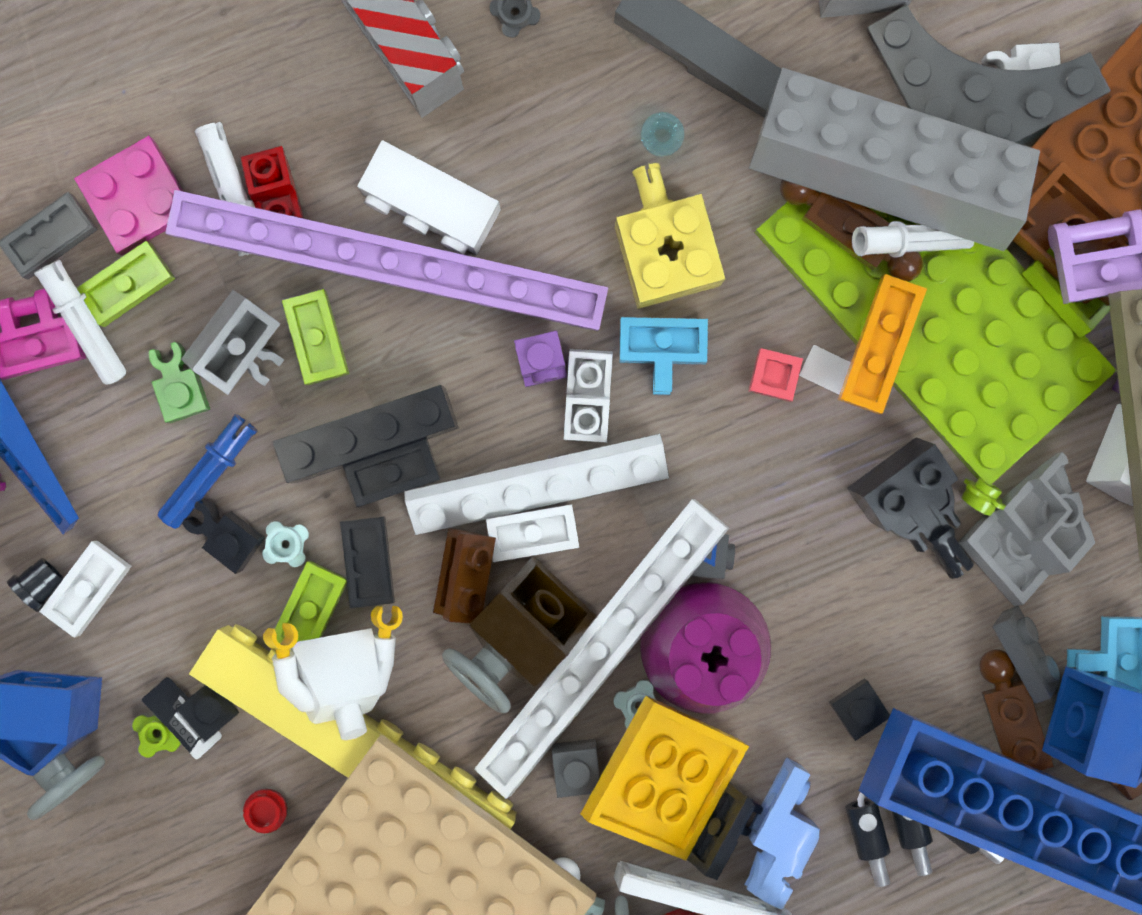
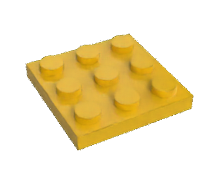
[580,695,749,861]

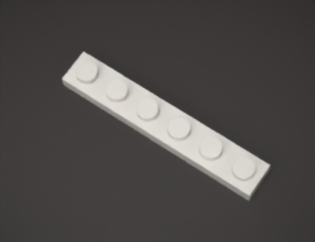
[404,434,669,535]

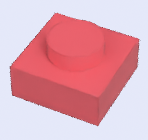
[748,348,803,402]

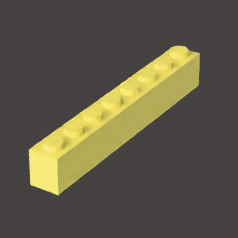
[189,624,517,829]

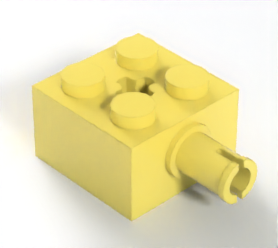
[615,163,725,309]

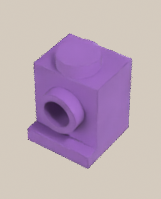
[514,331,567,387]

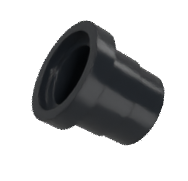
[7,558,64,612]

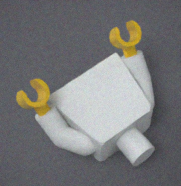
[263,606,403,740]

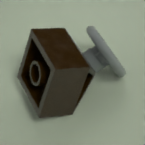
[442,556,597,714]

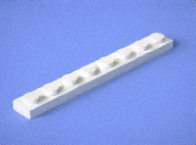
[474,499,729,799]

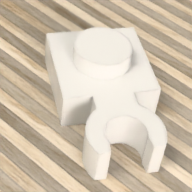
[981,43,1060,70]

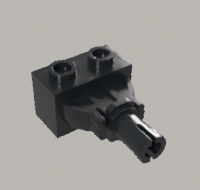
[847,437,974,579]

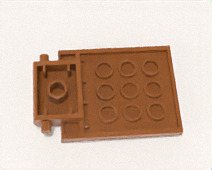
[1012,22,1142,306]

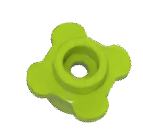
[961,478,1006,516]
[132,715,181,758]

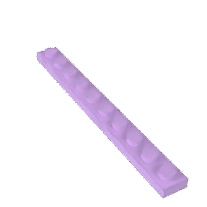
[165,190,608,331]

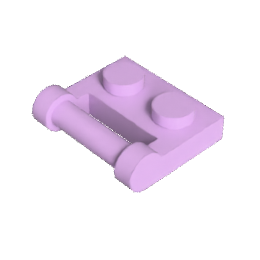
[1048,210,1142,304]

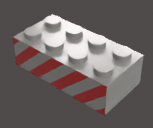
[341,0,465,118]

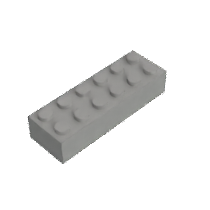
[749,67,1040,251]

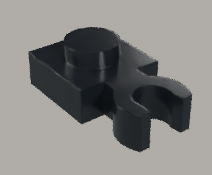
[182,499,265,574]

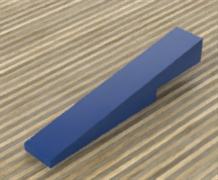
[0,380,79,535]

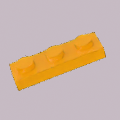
[838,274,927,415]

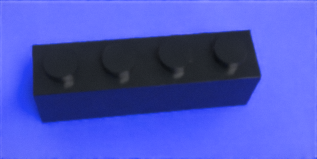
[272,385,459,483]

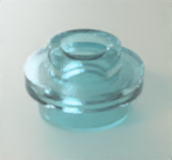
[641,112,684,157]

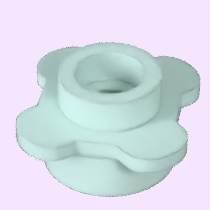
[262,521,309,567]
[614,680,656,728]

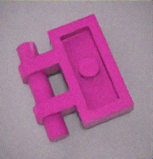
[0,288,87,380]

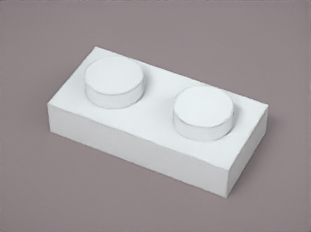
[486,504,579,562]
[39,541,132,638]

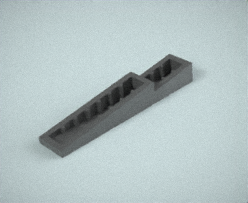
[614,0,782,118]

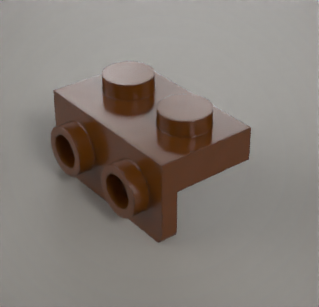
[433,528,496,623]

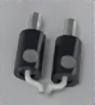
[845,792,933,887]

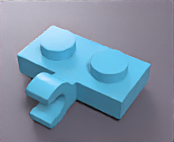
[619,317,708,395]
[1067,616,1142,690]

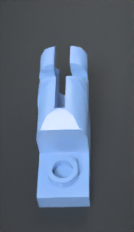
[744,757,820,910]

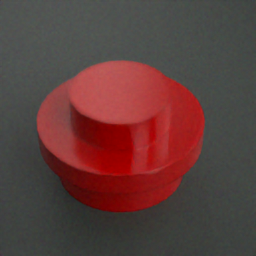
[243,788,288,833]

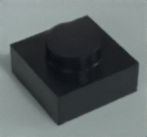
[829,678,890,741]
[175,685,239,744]

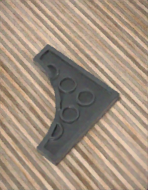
[867,4,1111,143]

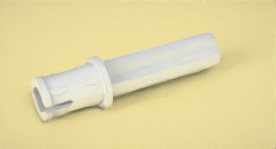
[852,221,974,257]
[34,260,126,385]

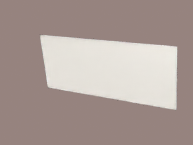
[799,345,851,394]

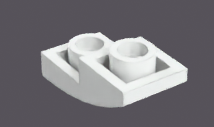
[564,349,613,442]

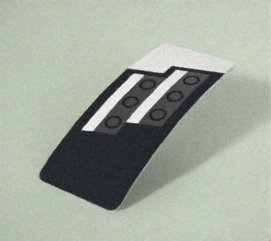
[142,677,222,759]

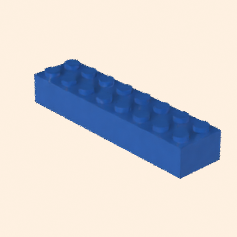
[858,708,1142,915]

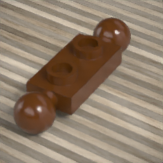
[780,180,923,282]
[979,649,1054,771]

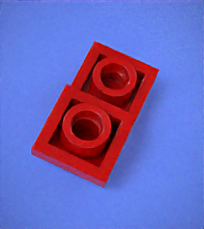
[240,146,304,219]

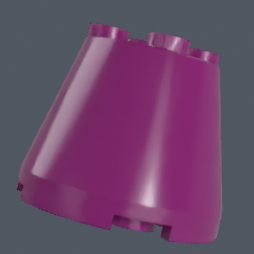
[640,582,771,714]

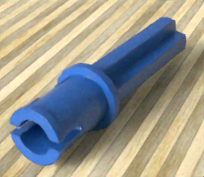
[158,414,258,529]

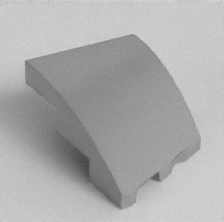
[958,452,1095,606]

